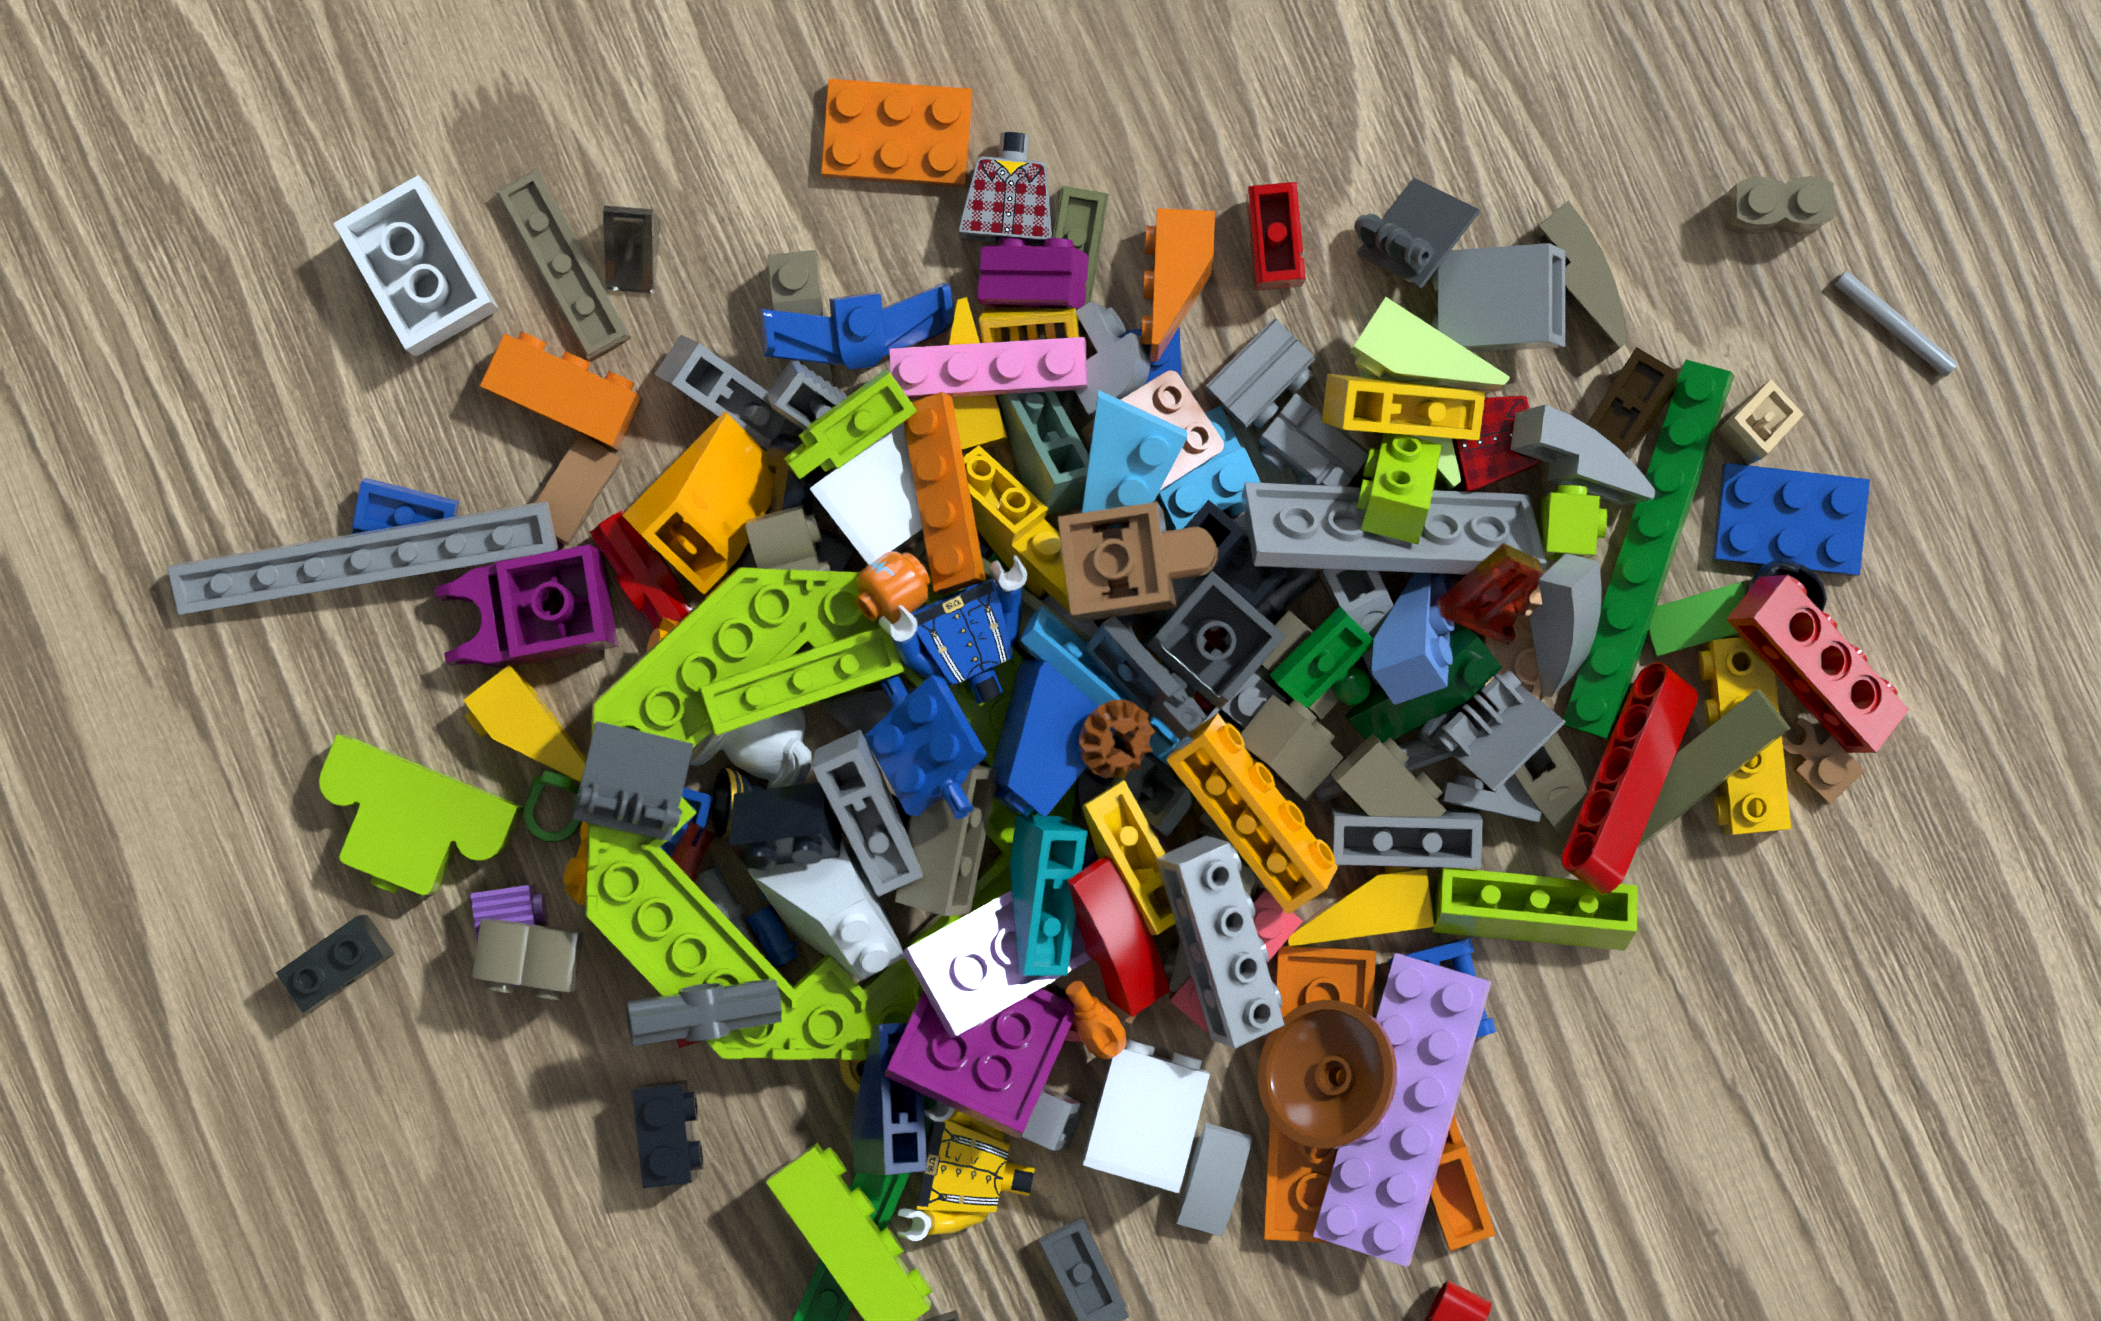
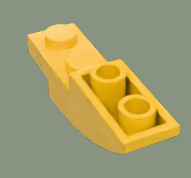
[963,445,1070,612]

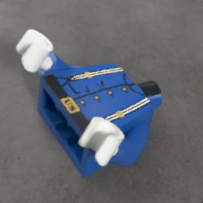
[879,556,1027,704]

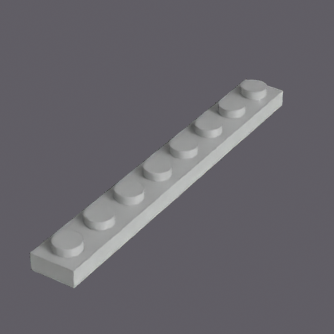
[167,501,558,615]

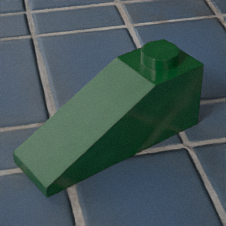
[1344,618,1503,743]

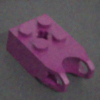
[434,544,618,669]

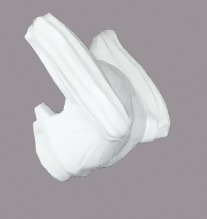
[689,707,812,789]

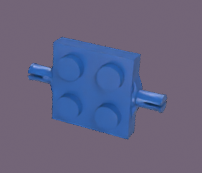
[864,674,987,819]

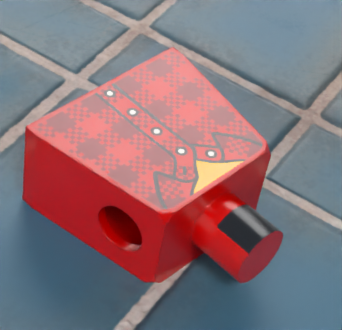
[1451,396,1541,492]

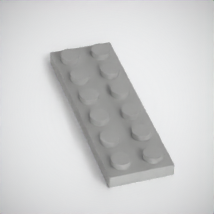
[1242,482,1547,577]

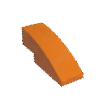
[1429,1114,1496,1251]

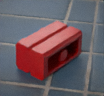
[1246,182,1306,291]

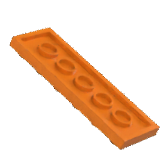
[1263,945,1376,1243]

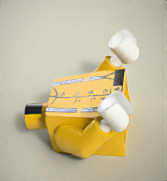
[897,1101,1035,1241]

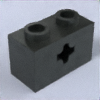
[276,915,395,1013]

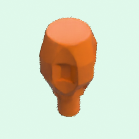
[1066,981,1127,1059]

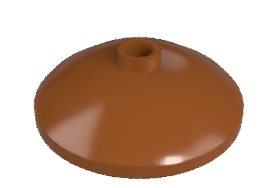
[1258,1000,1397,1149]

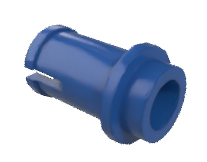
[745,905,799,969]

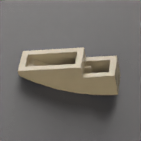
[1533,201,1628,354]

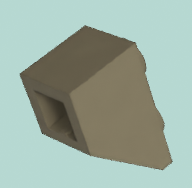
[1330,733,1446,817]

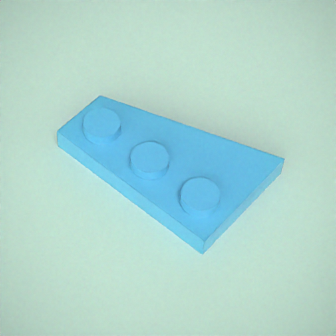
[1081,390,1188,528]

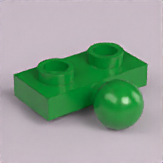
[1270,606,1374,709]

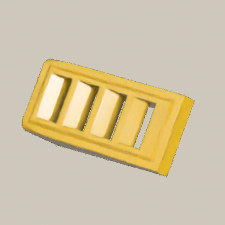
[979,307,1080,343]

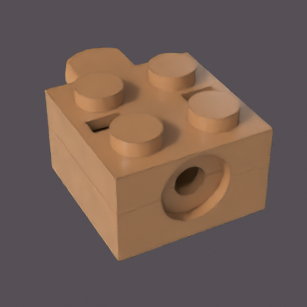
[1058,502,1218,622]

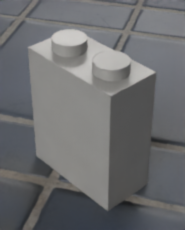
[1432,243,1565,352]

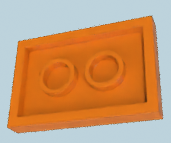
[821,79,973,187]

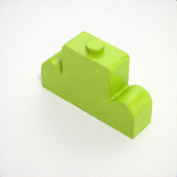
[319,734,524,895]

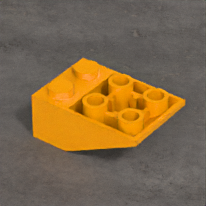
[622,411,776,595]

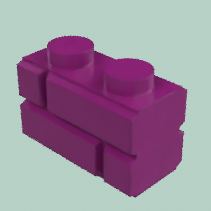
[977,237,1089,310]

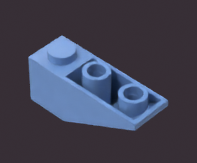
[1371,572,1456,705]

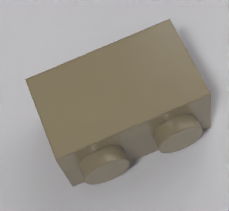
[1241,695,1343,802]

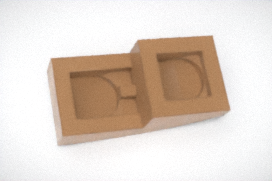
[535,433,621,546]

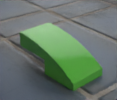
[1649,581,1746,656]

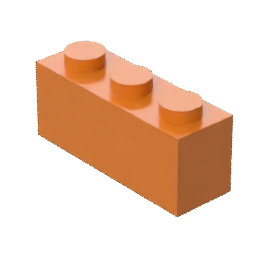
[480,331,642,451]

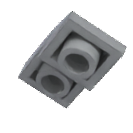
[1175,1123,1252,1236]

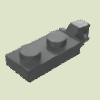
[1085,615,1206,741]
[1039,1216,1129,1321]

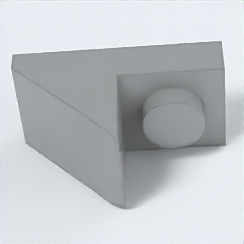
[1439,774,1541,822]

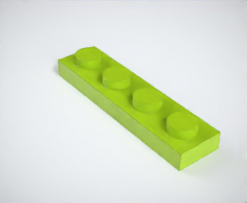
[698,626,904,735]

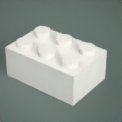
[333,175,499,357]

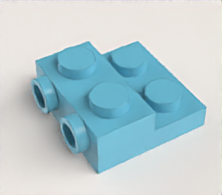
[1156,406,1261,530]

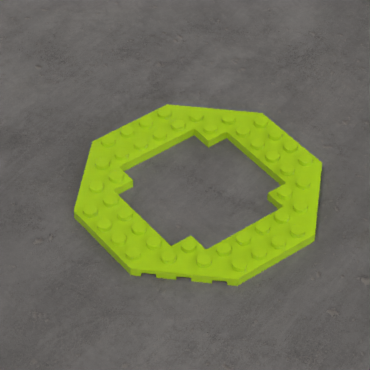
[585,568,1076,1060]

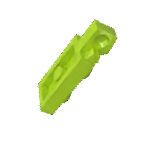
[784,369,917,479]

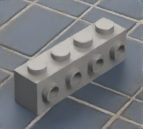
[1156,836,1285,1049]

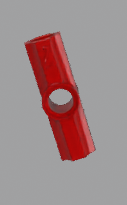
[590,509,693,630]

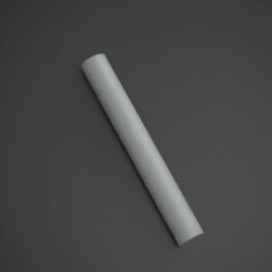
[1834,270,1958,377]

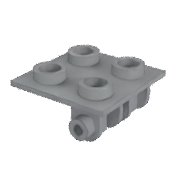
[1438,670,1566,792]

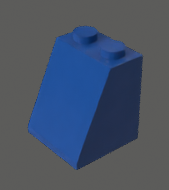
[991,658,1115,817]

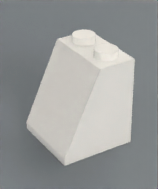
[810,423,924,565]
[748,834,905,981]
[1083,1039,1210,1193]

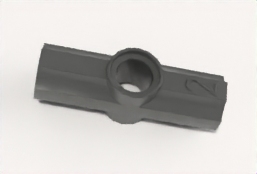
[626,978,782,1046]

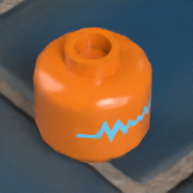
[855,551,930,625]

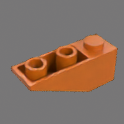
[1141,208,1215,362]

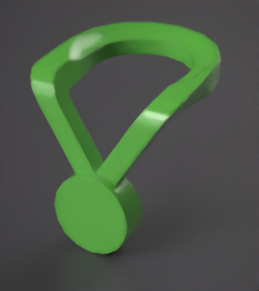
[524,771,582,843]

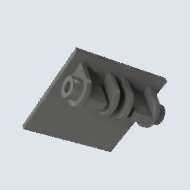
[1354,178,1481,288]
[572,721,694,841]

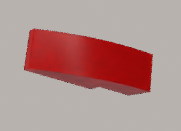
[1067,855,1170,1017]

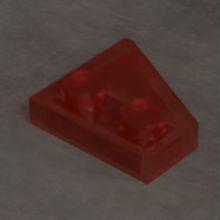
[1437,543,1543,646]

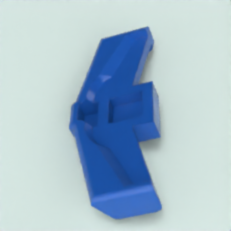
[758,283,954,370]

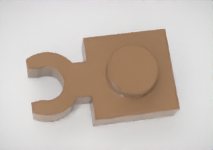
[1782,718,1865,805]

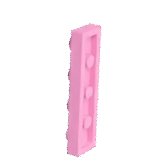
[890,337,1088,400]

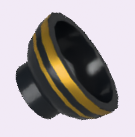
[712,768,763,837]

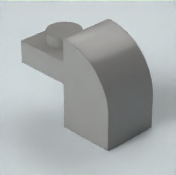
[1075,301,1150,417]

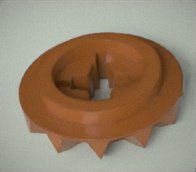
[1079,700,1155,779]

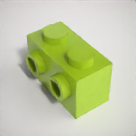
[1356,433,1442,544]
[1536,485,1607,561]

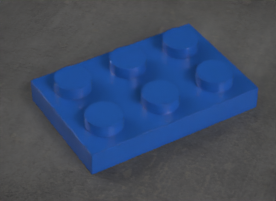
[1712,463,1870,576]

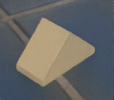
[1716,380,1804,465]

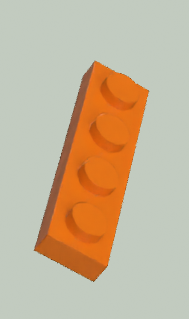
[903,392,986,595]

